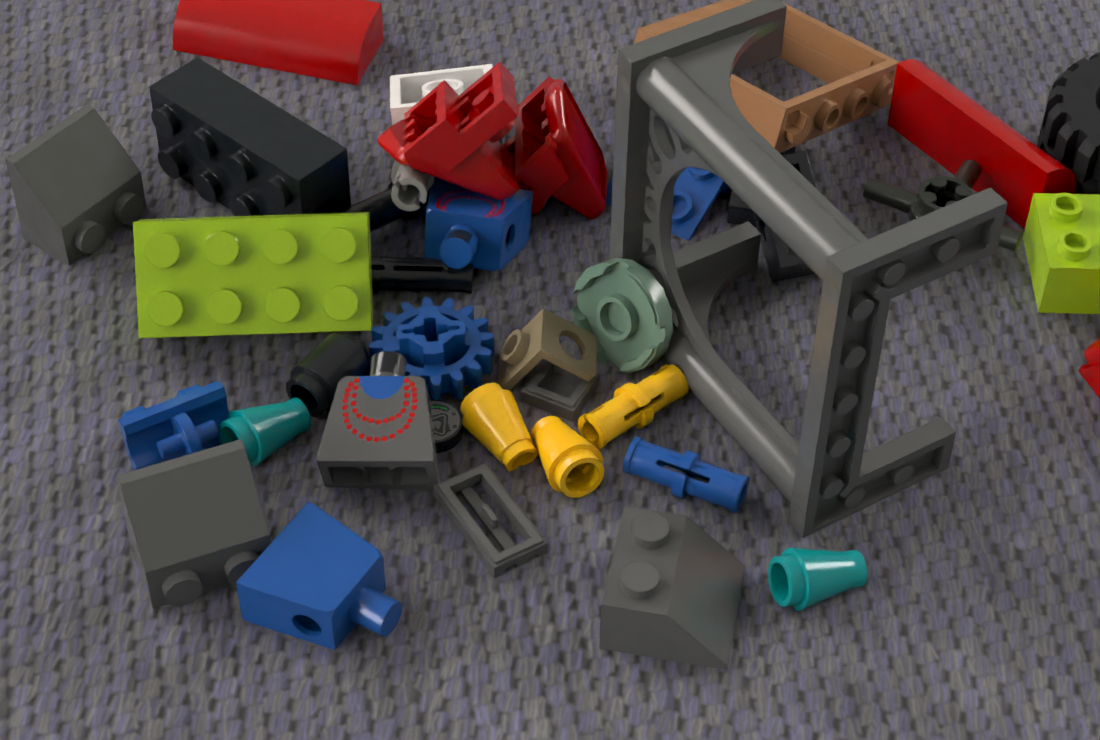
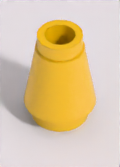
[460,383,538,472]
[531,416,604,498]

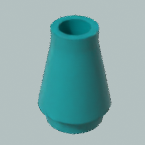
[218,398,311,466]
[768,548,867,611]

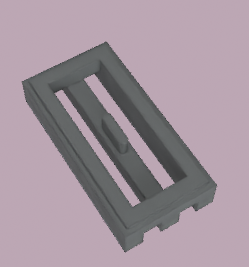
[433,463,548,578]

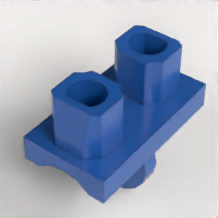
[118,381,229,470]

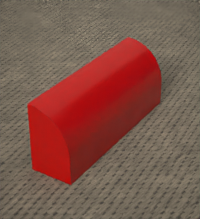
[173,0,384,85]
[887,59,1077,229]

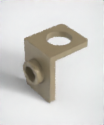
[498,308,597,391]

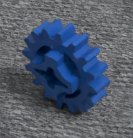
[369,297,494,400]

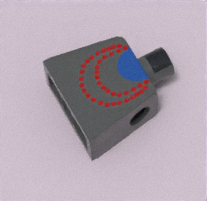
[316,351,440,490]

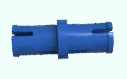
[623,436,750,513]

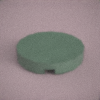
[572,257,673,374]

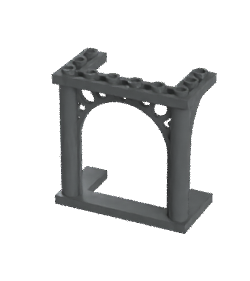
[609,0,1008,538]

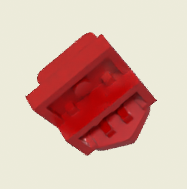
[377,62,519,200]
[503,76,608,220]

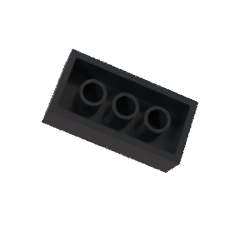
[149,57,351,216]

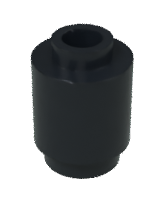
[286,333,371,417]

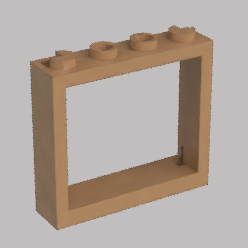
[634,0,899,153]

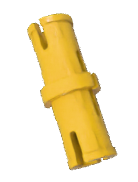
[578,364,689,449]

